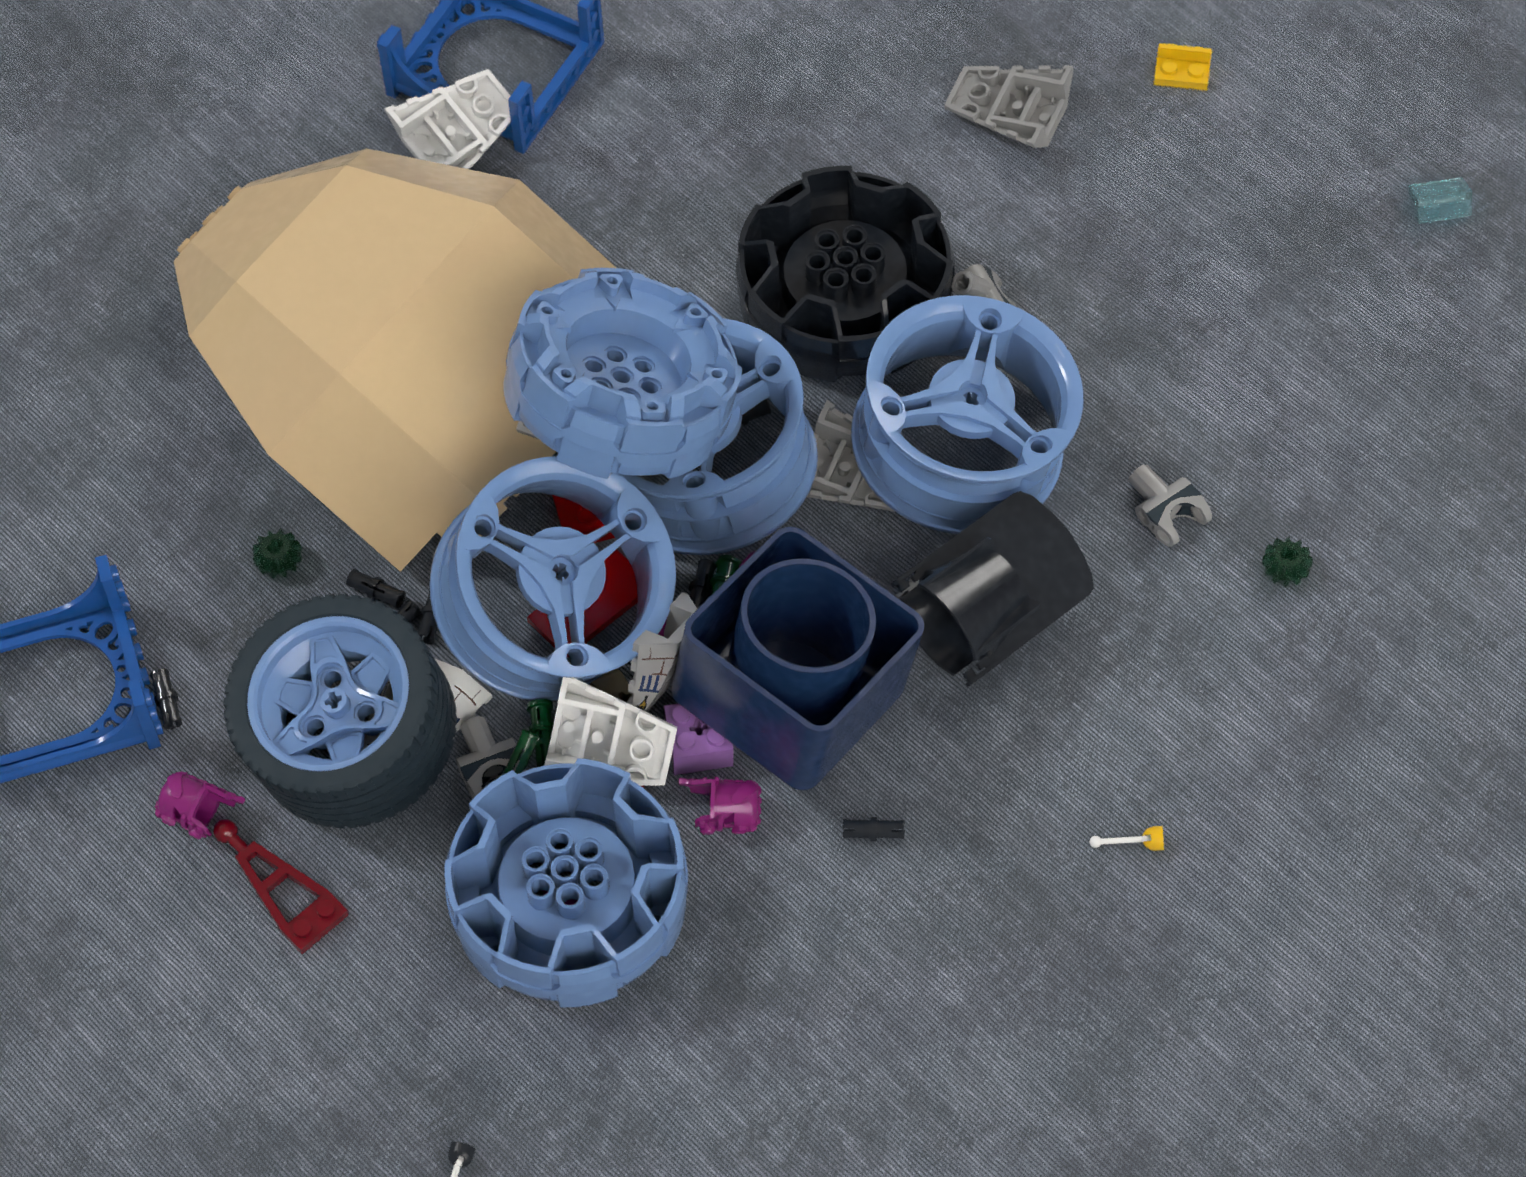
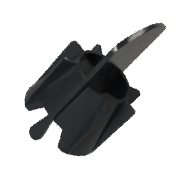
[890,491,1094,687]

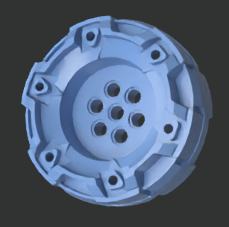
[503,268,742,479]
[444,758,688,1007]

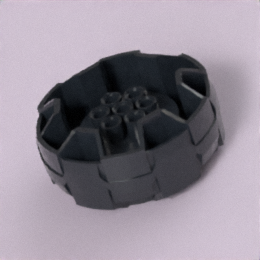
[736,166,955,382]

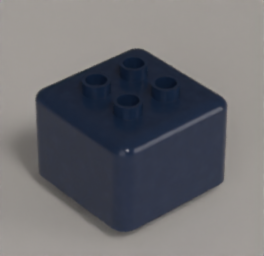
[671,527,924,790]

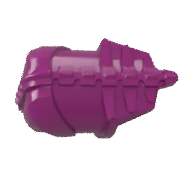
[155,771,246,840]
[678,777,762,835]

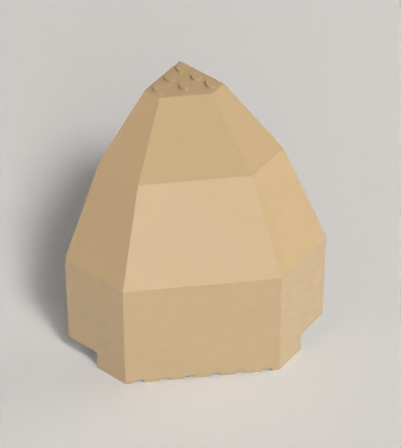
[174,149,616,572]

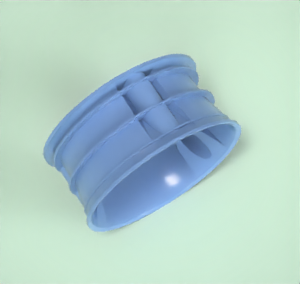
[851,295,1083,534]
[619,318,818,555]
[430,456,676,701]

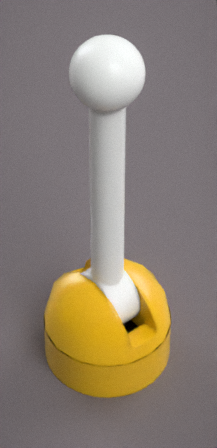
[1090,826,1164,851]

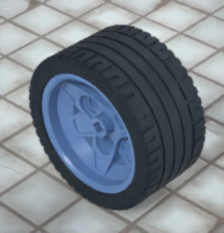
[224,594,457,828]

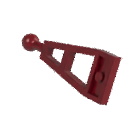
[213,819,349,954]

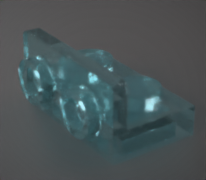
[1409,177,1472,223]

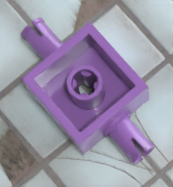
[664,704,733,775]

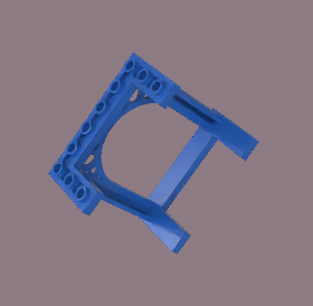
[377,0,604,154]
[0,555,164,784]

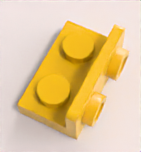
[1154,43,1212,91]

